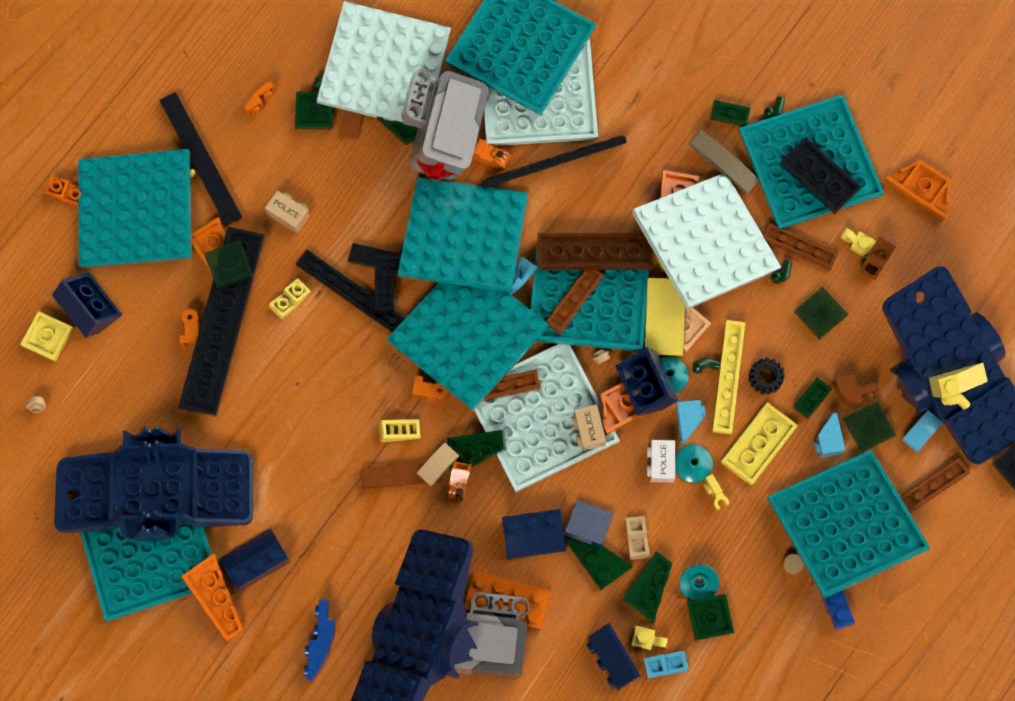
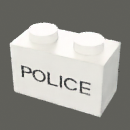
[647,440,675,483]

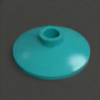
[660,357,689,393]
[675,445,713,483]
[680,564,719,600]

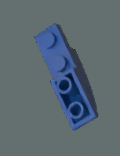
[820,591,855,630]
[304,600,336,682]

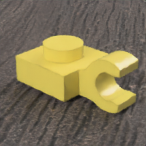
[840,228,876,258]
[703,474,729,511]
[631,626,668,651]

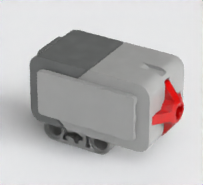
[401,68,488,181]
[454,593,530,680]

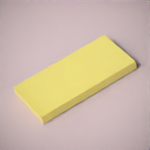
[645,278,686,356]
[720,402,798,486]

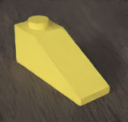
[929,363,988,398]

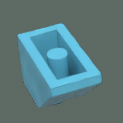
[676,400,706,444]
[814,413,845,458]

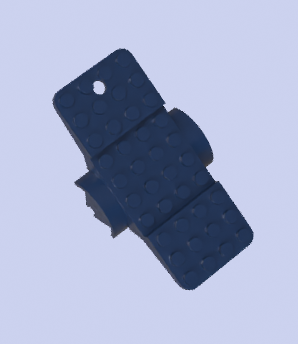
[882,266,1015,465]
[54,426,254,542]
[351,529,479,701]

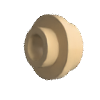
[592,348,611,365]
[26,396,46,413]

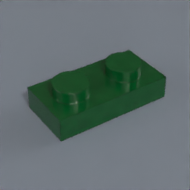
[710,100,750,127]
[792,377,832,419]

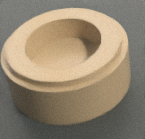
[783,554,804,574]

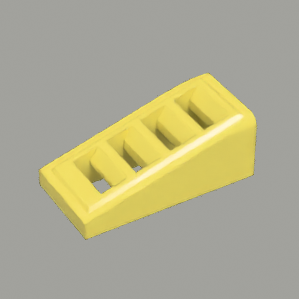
[379,419,421,442]

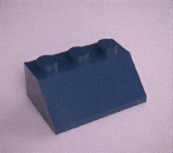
[52,272,122,338]
[615,347,679,416]
[502,509,566,560]
[220,528,290,592]
[586,623,640,691]

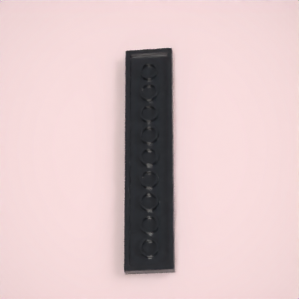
[178,227,265,417]

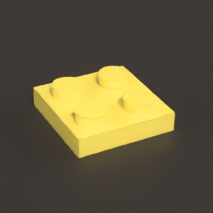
[20,311,74,362]

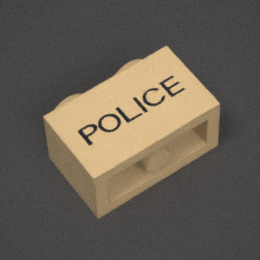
[265,190,310,234]
[571,405,606,451]

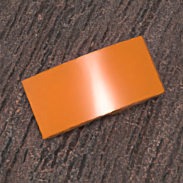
[245,81,276,118]
[45,176,81,206]

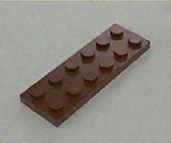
[537,233,653,270]

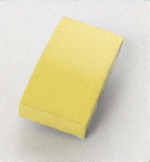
[269,279,311,320]

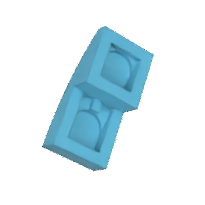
[508,256,537,295]
[902,410,943,452]
[644,651,689,678]

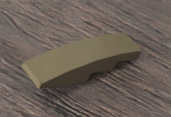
[688,130,759,194]

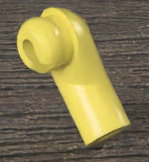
[941,393,970,409]

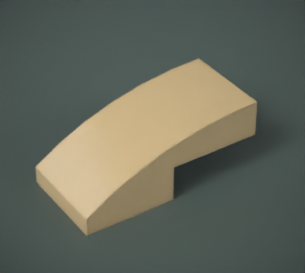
[417,443,459,487]
[625,516,650,560]

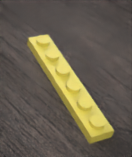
[712,320,746,435]

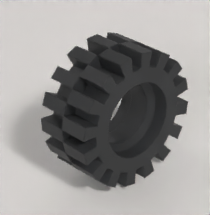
[748,358,785,395]

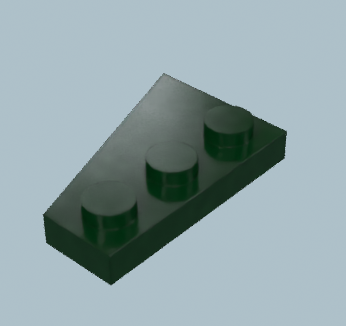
[566,538,633,591]

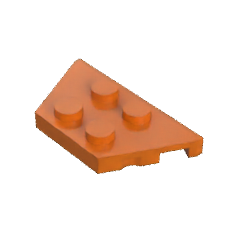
[884,159,952,221]
[599,382,646,436]

